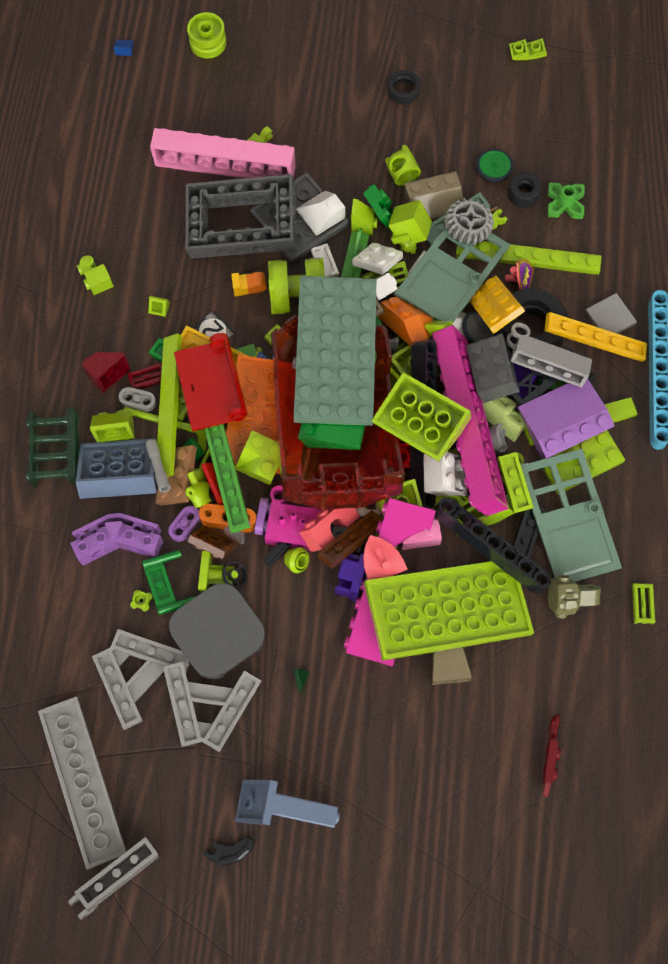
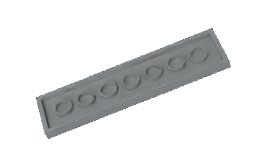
[38,696,127,870]

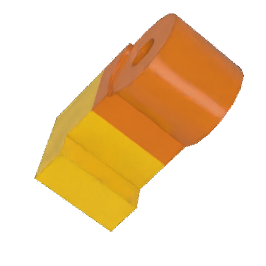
[231,272,267,297]

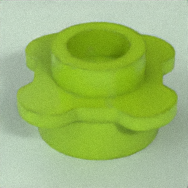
[130,590,153,612]

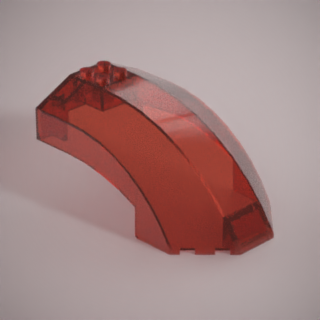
[271,315,405,510]

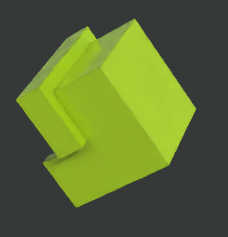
[389,200,432,245]

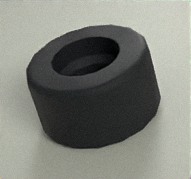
[508,172,541,208]

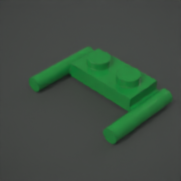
[142,550,195,615]

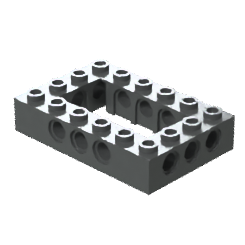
[185,174,297,259]

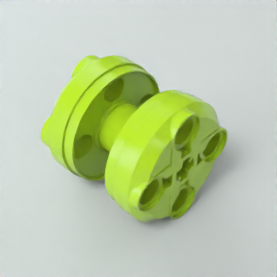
[268,258,325,314]

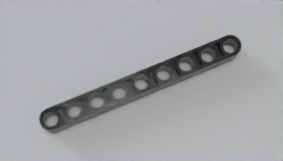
[410,339,437,509]

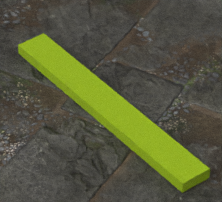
[157,333,182,477]

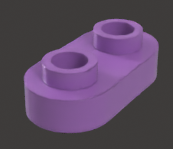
[255,497,271,535]
[169,506,200,542]

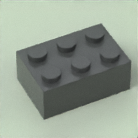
[466,334,520,403]

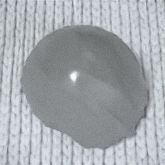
[489,423,508,455]

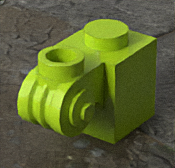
[77,256,114,295]

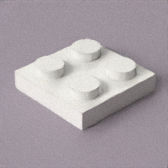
[352,243,403,275]

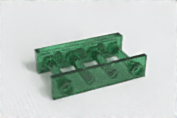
[26,407,79,488]

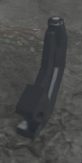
[203,838,255,866]

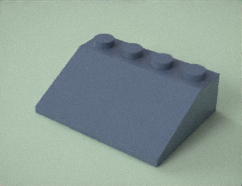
[76,438,157,499]

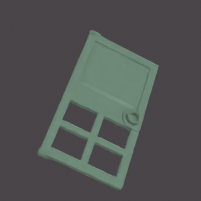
[394,227,511,323]
[520,449,622,582]

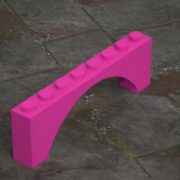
[344,498,436,666]

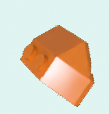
[378,297,433,347]

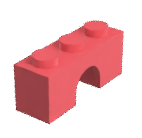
[299,498,360,552]

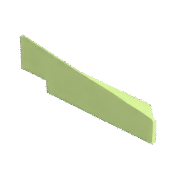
[483,396,526,442]

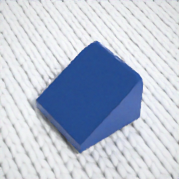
[113,40,134,56]

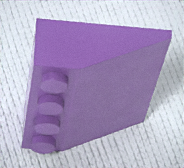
[517,378,615,459]

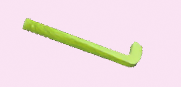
[124,406,207,453]

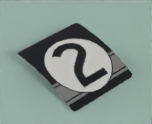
[193,311,235,338]

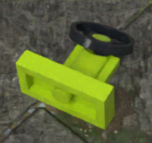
[198,551,247,594]

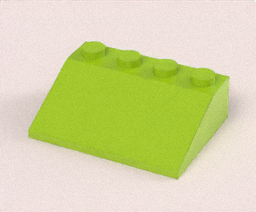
[371,372,472,462]

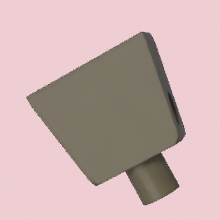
[432,647,472,685]

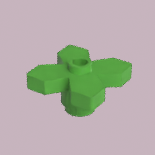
[547,183,585,219]

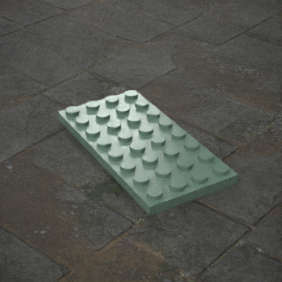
[294,276,377,426]

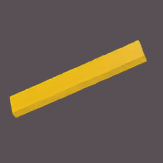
[545,312,647,362]

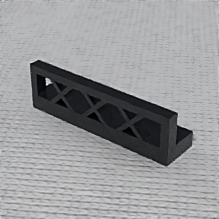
[512,344,574,407]

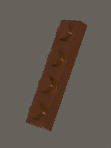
[318,510,384,569]

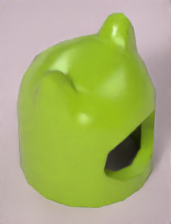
[385,144,421,186]

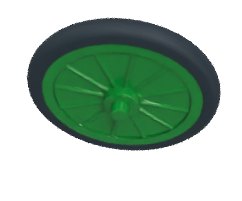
[476,149,513,182]

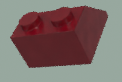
[81,352,131,394]

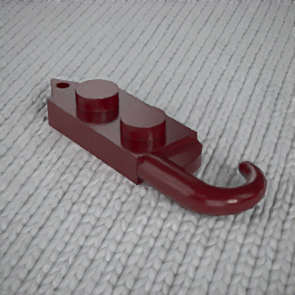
[542,713,561,797]

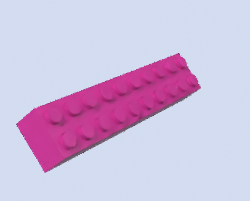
[432,325,509,516]

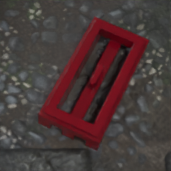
[127,362,162,390]

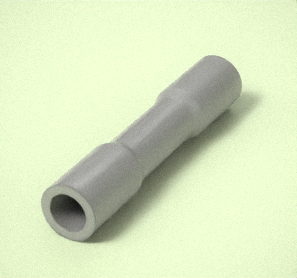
[145,440,171,493]

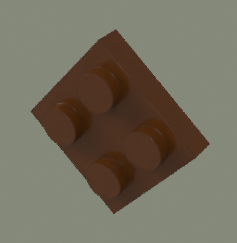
[188,525,238,559]

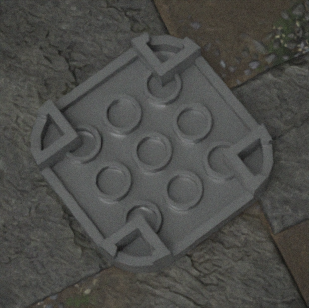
[169,584,265,680]

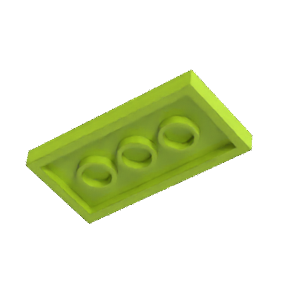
[542,430,625,495]

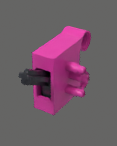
[263,486,326,567]

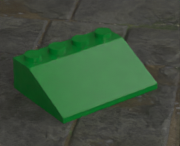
[298,377,375,450]

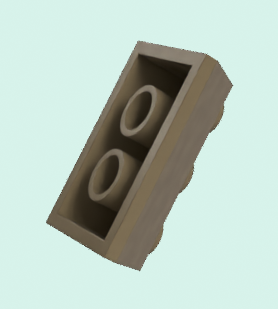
[404,171,463,220]

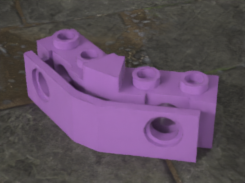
[70,513,163,566]

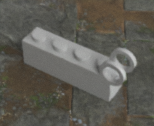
[506,323,592,388]
[68,837,159,920]

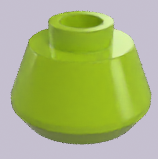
[284,547,309,574]

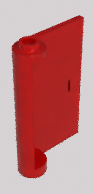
[174,333,248,431]

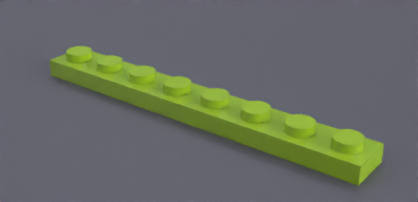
[456,241,601,275]

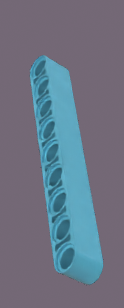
[648,290,668,450]

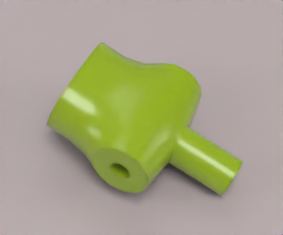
[186,471,212,509]

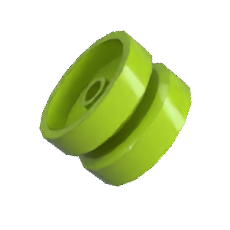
[187,12,227,59]

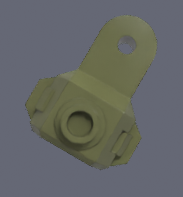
[548,575,601,618]

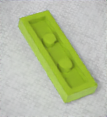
[497,452,534,514]

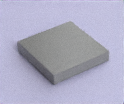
[585,293,637,334]

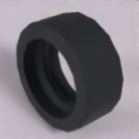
[388,70,420,105]

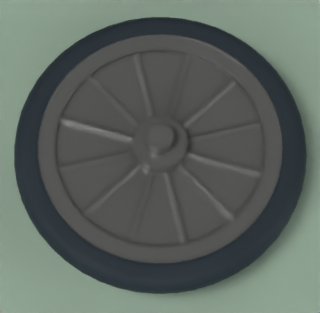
[462,311,496,343]

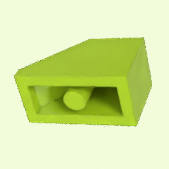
[351,199,378,235]

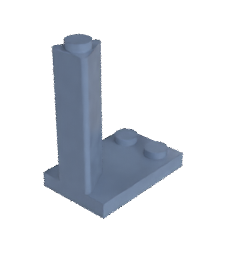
[235,780,340,828]

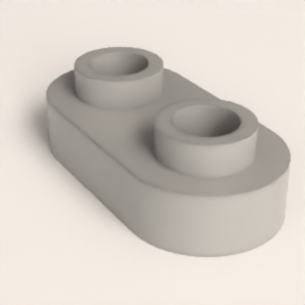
[119,387,156,412]

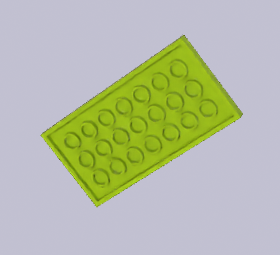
[364,559,534,661]

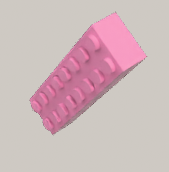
[150,128,296,178]

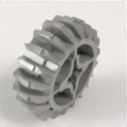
[444,198,494,245]

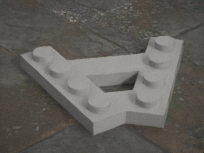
[92,629,190,730]
[163,662,261,752]

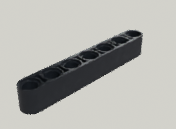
[434,497,551,594]

